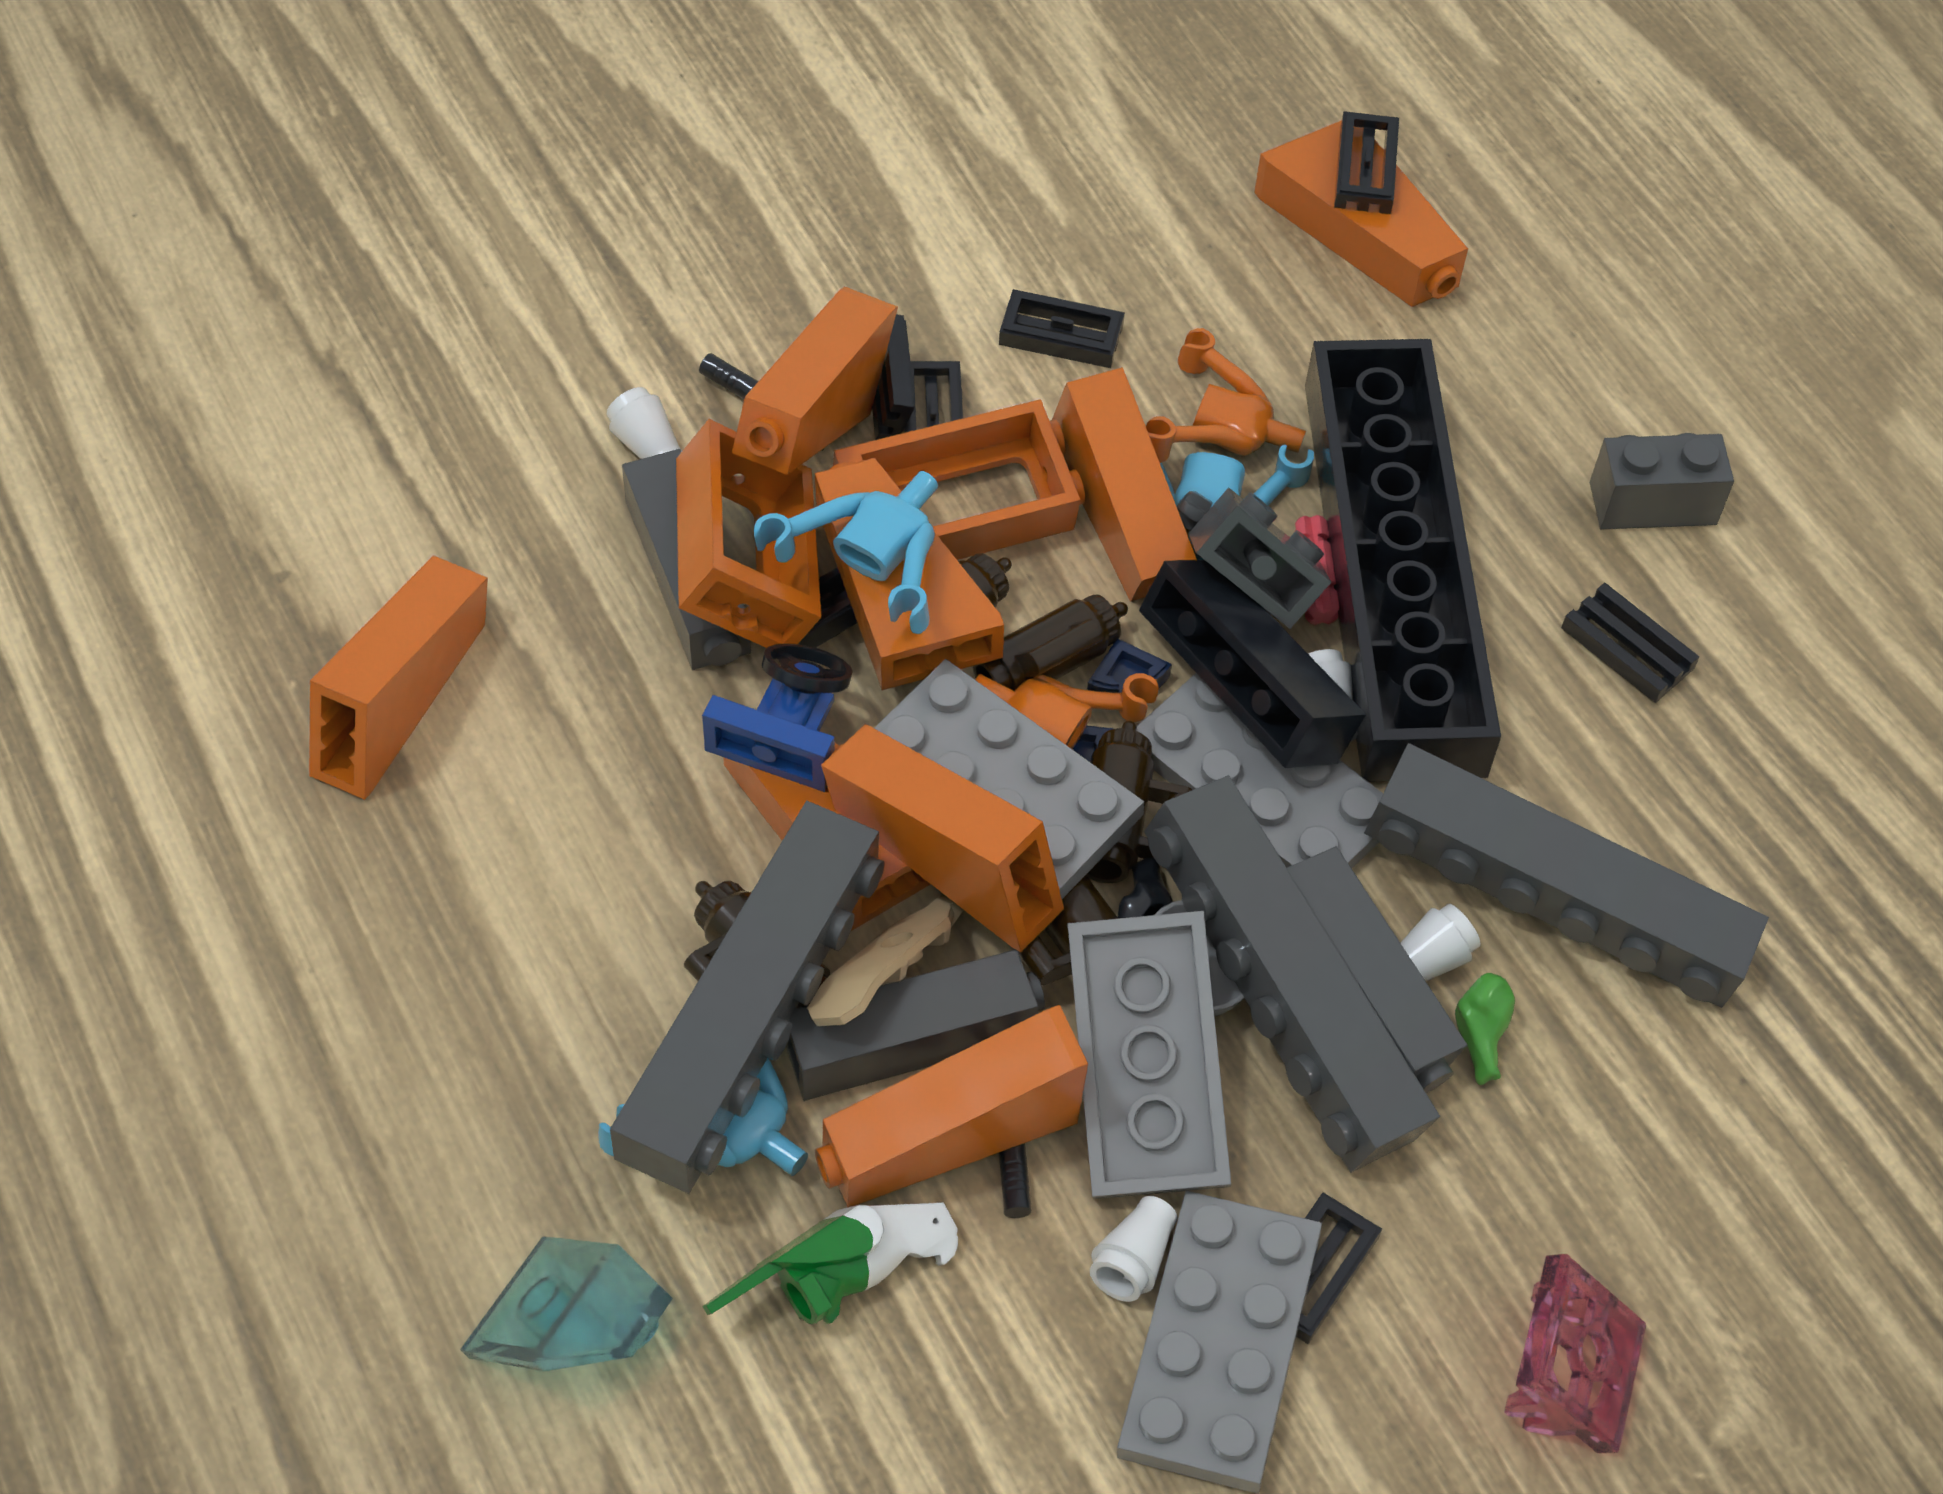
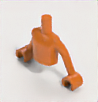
[1146,328,1306,463]
[975,673,1159,749]

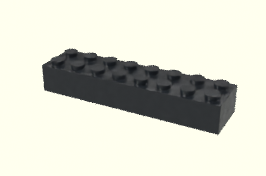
[1305,339,1501,781]

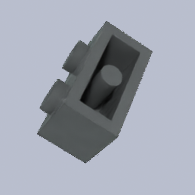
[1589,433,1734,530]
[1188,487,1331,629]

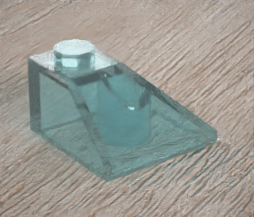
[460,1236,673,1371]

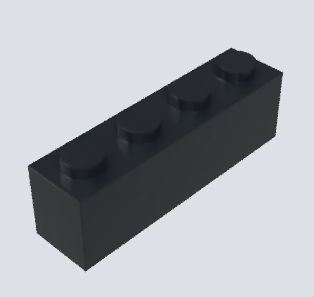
[1139,560,1366,768]

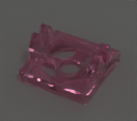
[1504,1254,1646,1453]

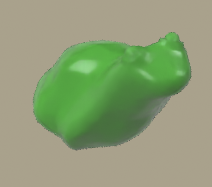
[1455,973,1515,1085]

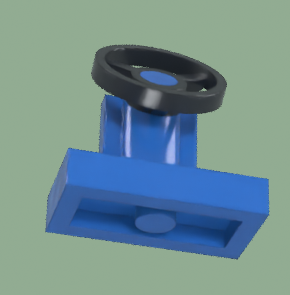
[702,644,853,792]

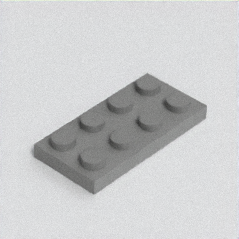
[874,659,1144,899]
[1136,673,1383,869]
[1068,911,1231,1199]
[1117,1191,1322,1494]

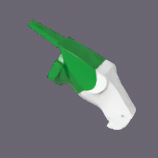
[702,1202,958,1325]

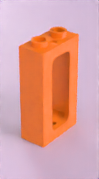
[833,399,1085,560]
[676,419,821,648]

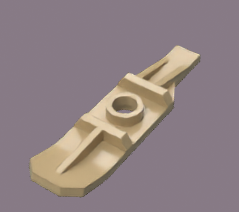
[807,894,963,1026]

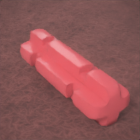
[1295,515,1339,625]

